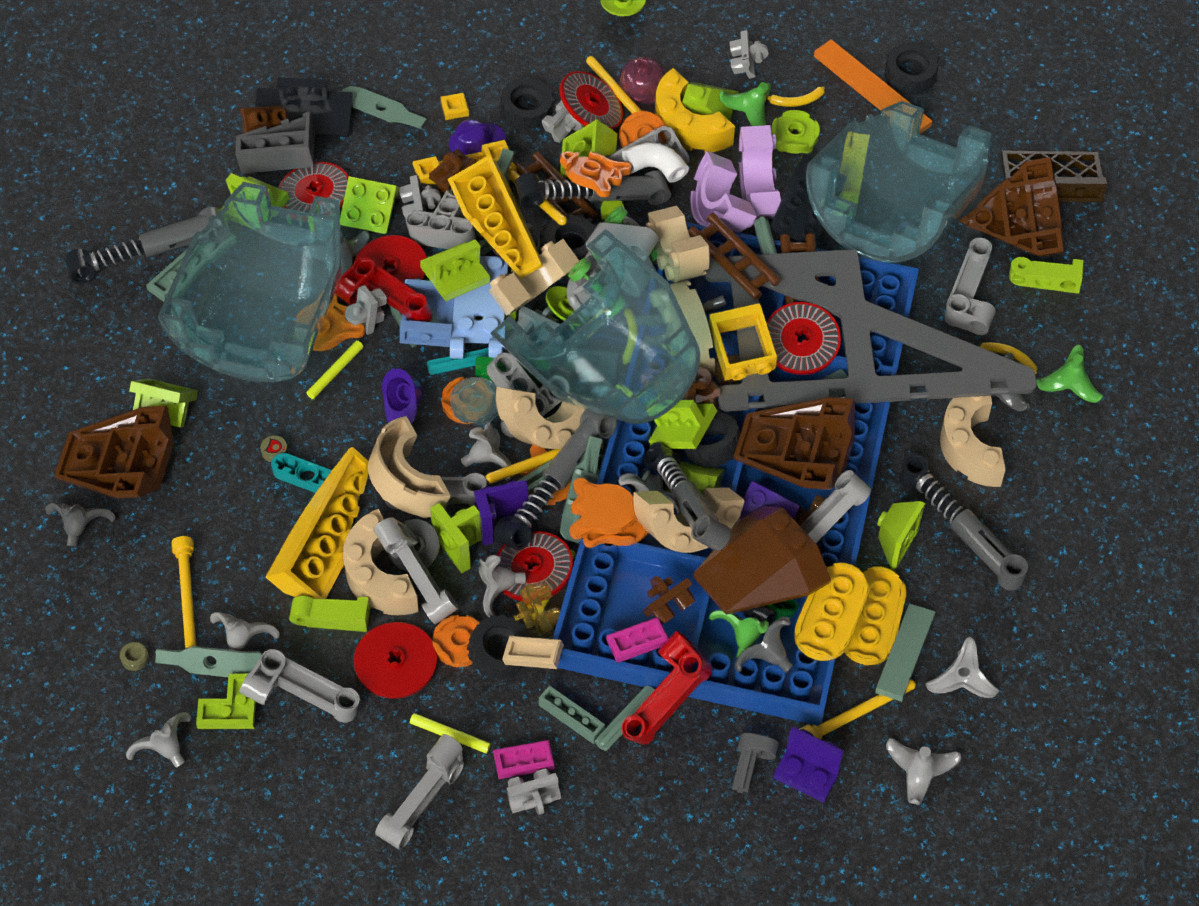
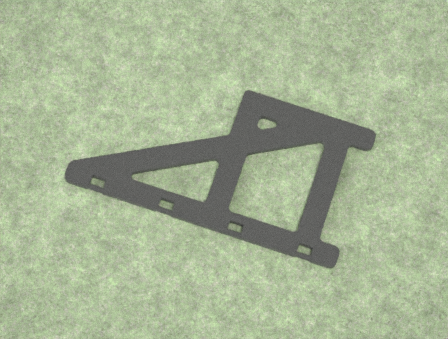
[704,250,1037,411]

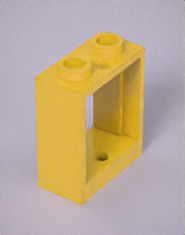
[709,303,777,381]

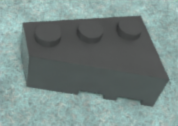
[235,111,315,174]

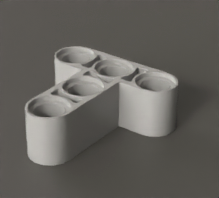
[406,188,477,249]
[586,222,659,295]
[487,353,568,437]

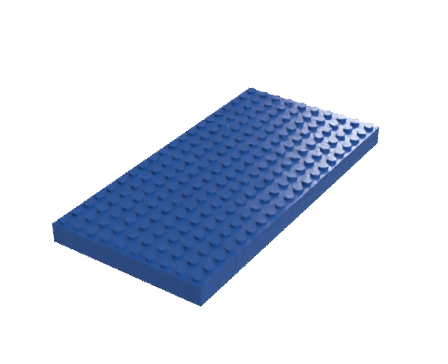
[553,222,919,726]

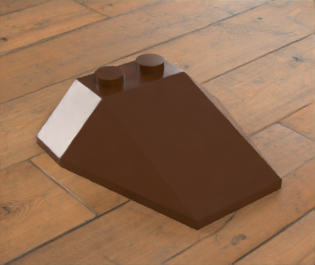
[733,397,855,490]
[54,405,174,498]
[693,506,831,615]

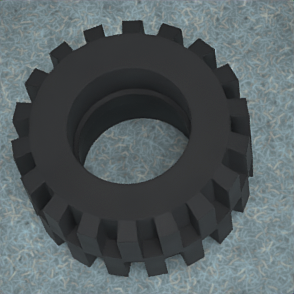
[540,213,597,281]

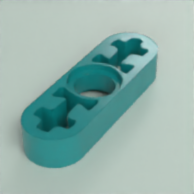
[271,453,332,493]

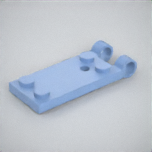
[450,256,508,359]

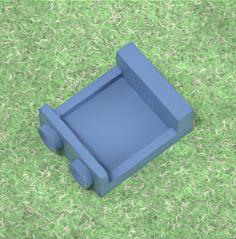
[400,279,455,347]

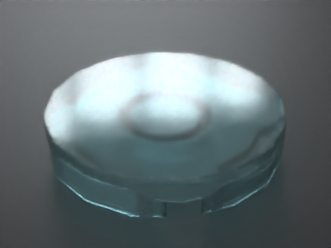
[450,377,498,425]

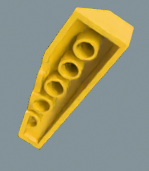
[448,155,543,279]
[266,447,369,599]

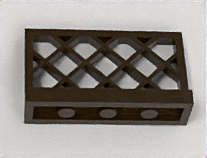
[1001,150,1107,202]

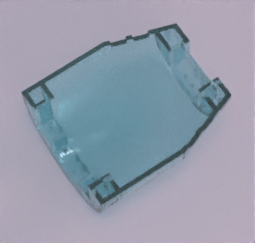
[806,101,991,263]
[158,182,341,382]
[490,229,700,424]

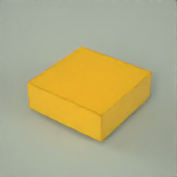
[440,93,469,120]

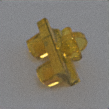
[513,584,560,636]

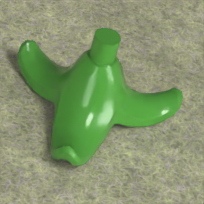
[719,82,771,126]
[1036,344,1103,403]
[709,610,774,657]

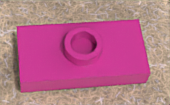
[606,617,669,663]
[493,740,554,779]

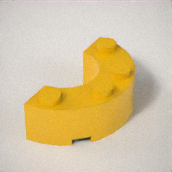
[655,68,735,153]

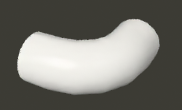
[622,142,689,182]

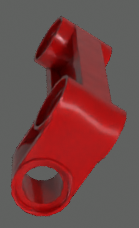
[332,257,433,322]
[621,630,712,745]

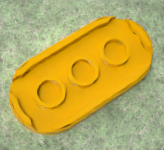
[794,562,869,661]
[844,566,906,665]

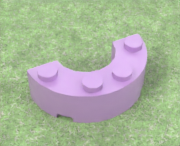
[739,125,781,220]
[691,151,757,233]

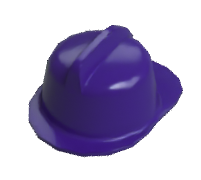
[449,119,506,155]
[382,368,423,425]

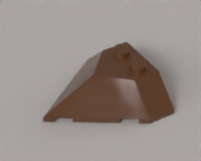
[958,157,1064,257]

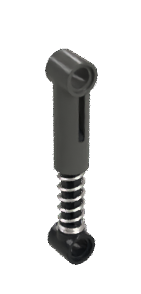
[515,170,671,208]
[65,207,228,284]
[494,407,617,550]
[644,442,731,551]
[899,454,1028,591]

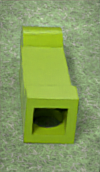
[1009,257,1083,294]
[289,596,370,632]

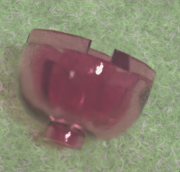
[619,56,665,104]

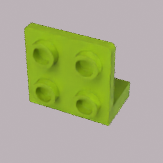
[339,176,401,234]

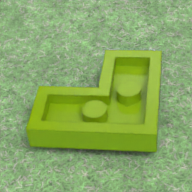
[196,674,256,729]

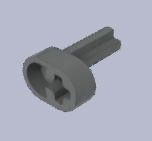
[732,733,779,794]

